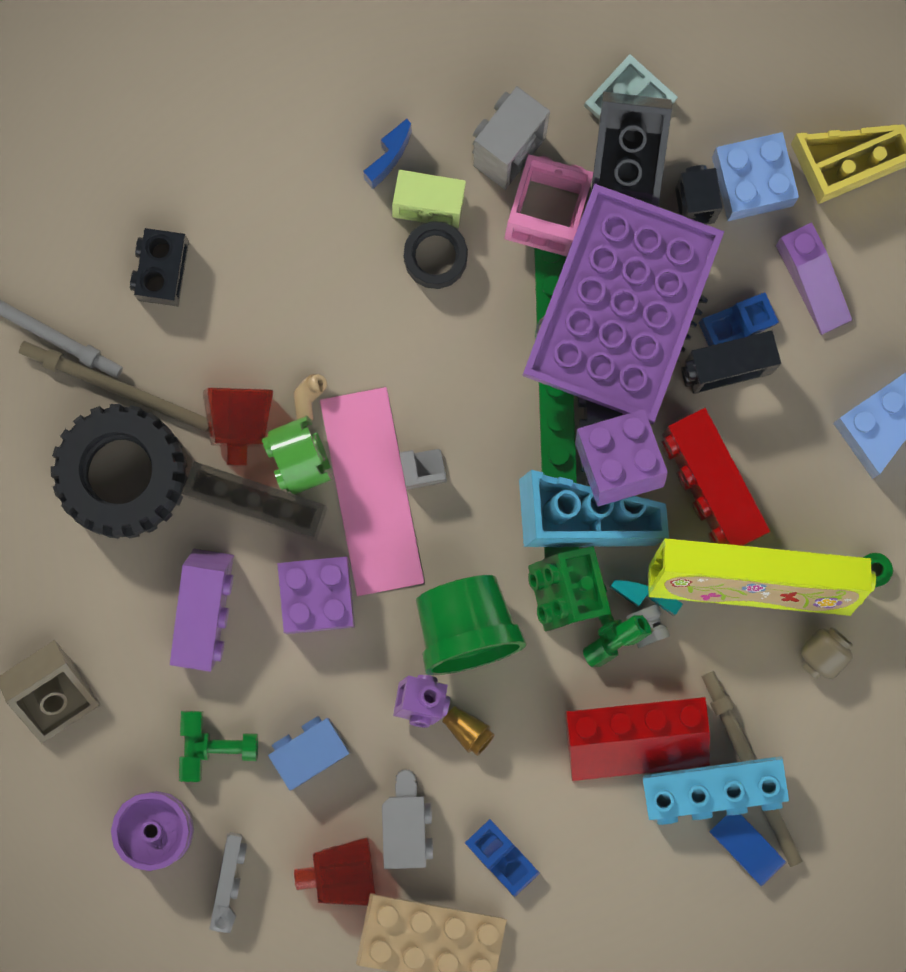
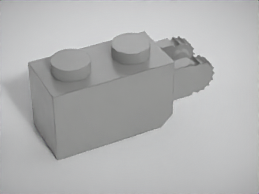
[382,769,433,869]

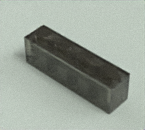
[182,461,327,541]

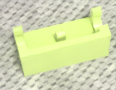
[392,170,466,228]

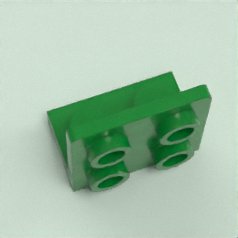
[528,546,611,632]

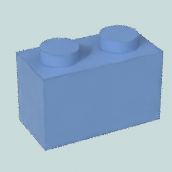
[268,716,351,791]

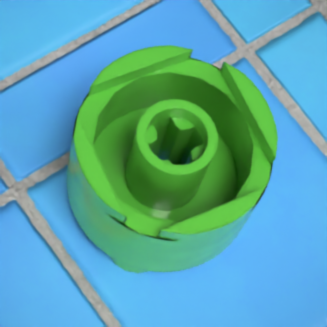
[262,416,333,495]

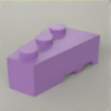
[170,548,234,672]

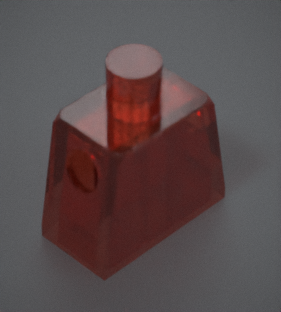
[203,388,273,466]
[294,836,375,906]

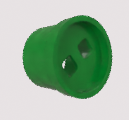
[416,575,527,675]

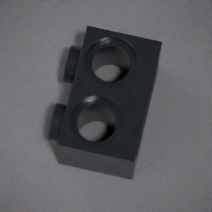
[675,165,722,225]
[130,228,189,307]

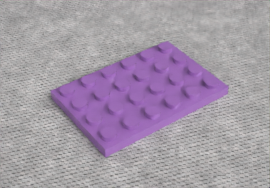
[522,184,724,424]

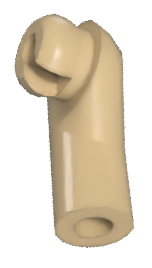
[294,374,327,421]

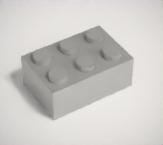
[472,86,550,190]

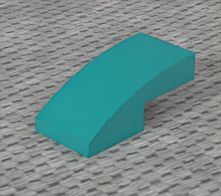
[609,580,683,616]

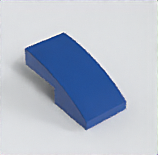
[363,119,412,189]
[698,292,779,346]
[709,814,786,887]
[465,819,540,897]

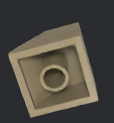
[0,640,100,744]

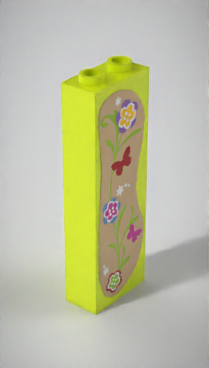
[648,538,876,616]

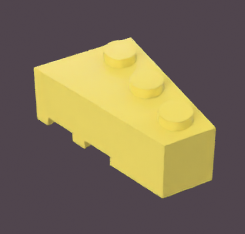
[791,124,906,204]

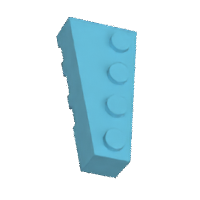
[519,470,669,547]

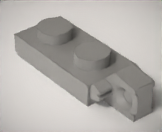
[209,832,247,933]

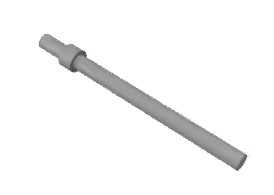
[0,300,123,379]

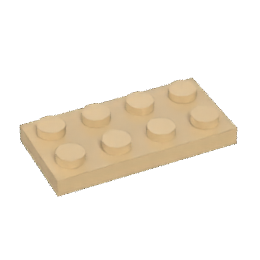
[356,893,507,972]

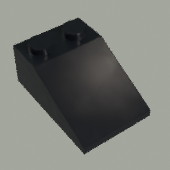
[591,92,672,207]

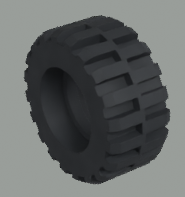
[51,404,188,539]

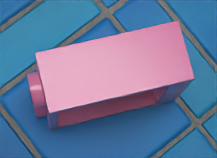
[504,154,593,257]

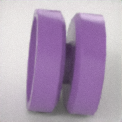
[111,791,194,871]

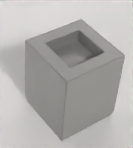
[400,449,447,490]

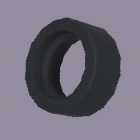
[403,221,468,289]

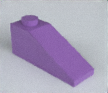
[775,222,852,335]

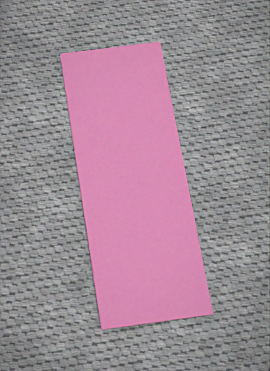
[320,387,424,596]

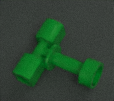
[583,582,652,667]
[179,711,258,782]

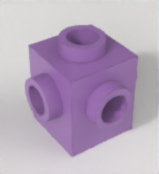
[393,675,450,728]

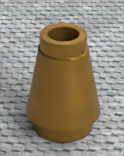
[442,706,495,756]

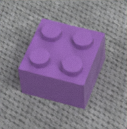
[575,409,668,507]
[277,556,355,634]

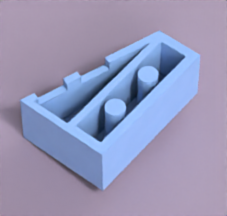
[833,372,906,479]

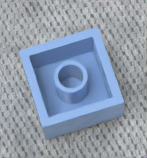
[712,132,799,221]

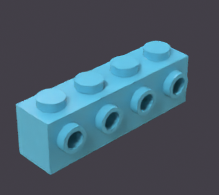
[643,756,789,825]

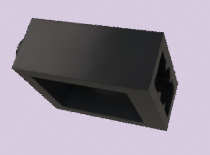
[681,330,781,394]

